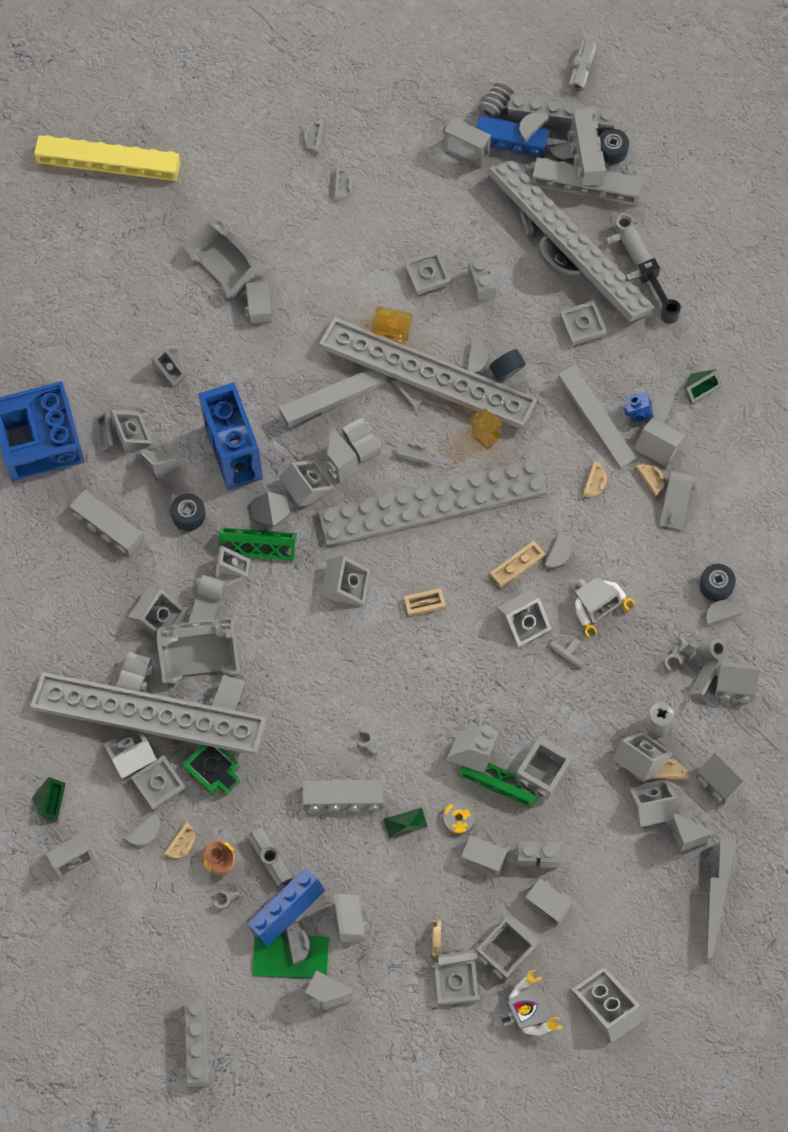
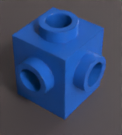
[623,392,654,423]

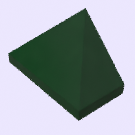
[685,369,723,404]
[32,777,66,821]
[384,807,428,838]

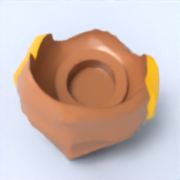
[201,840,236,875]

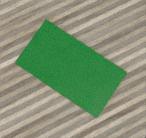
[252,935,329,978]

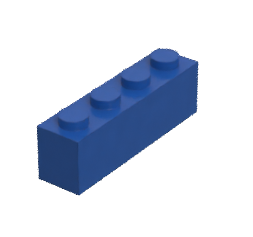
[476,116,549,158]
[247,868,325,947]

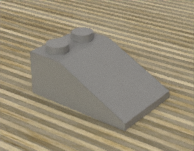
[572,967,645,1043]

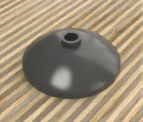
[538,235,583,276]

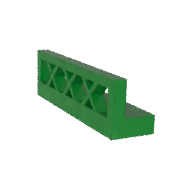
[218,527,297,561]
[459,763,537,808]

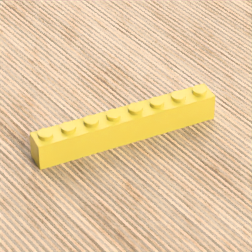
[34,135,180,181]

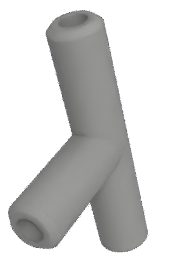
[549,638,584,669]

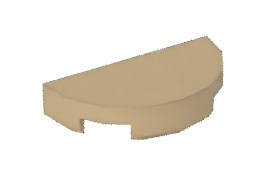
[583,461,607,497]
[635,463,664,498]
[648,759,688,780]
[164,822,195,859]
[432,920,441,961]

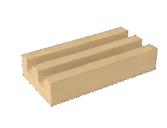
[404,588,446,617]

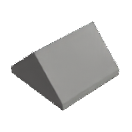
[110,410,152,455]
[634,418,685,468]
[669,813,712,853]

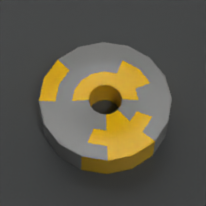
[443,802,475,835]

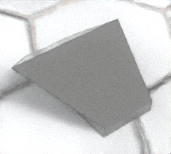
[151,346,187,386]
[141,449,180,480]
[250,492,290,526]
[216,546,251,587]

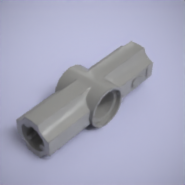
[569,39,597,92]
[247,828,293,888]

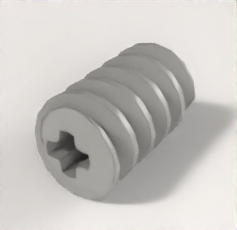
[478,81,515,119]
[646,702,674,737]

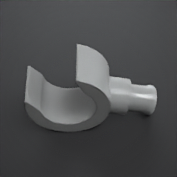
[679,637,698,662]
[664,646,682,673]
[357,729,377,756]
[213,890,241,910]

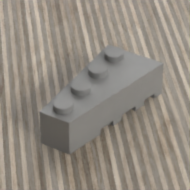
[567,109,606,186]

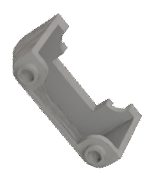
[183,215,270,298]
[157,618,241,684]

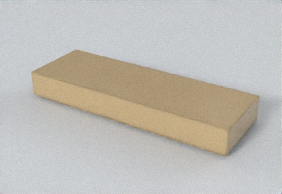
[489,541,546,589]

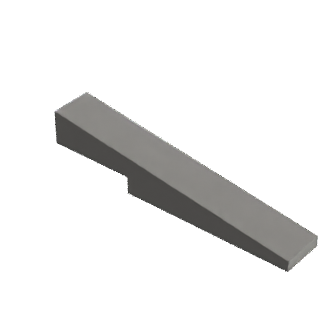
[558,365,637,469]
[279,369,387,428]
[705,839,736,962]

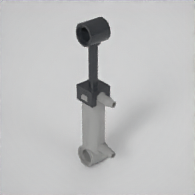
[606,214,681,324]

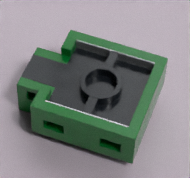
[183,745,240,796]

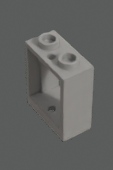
[442,117,491,167]
[514,736,574,800]
[476,914,540,981]

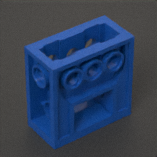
[0,381,85,481]
[198,382,263,490]

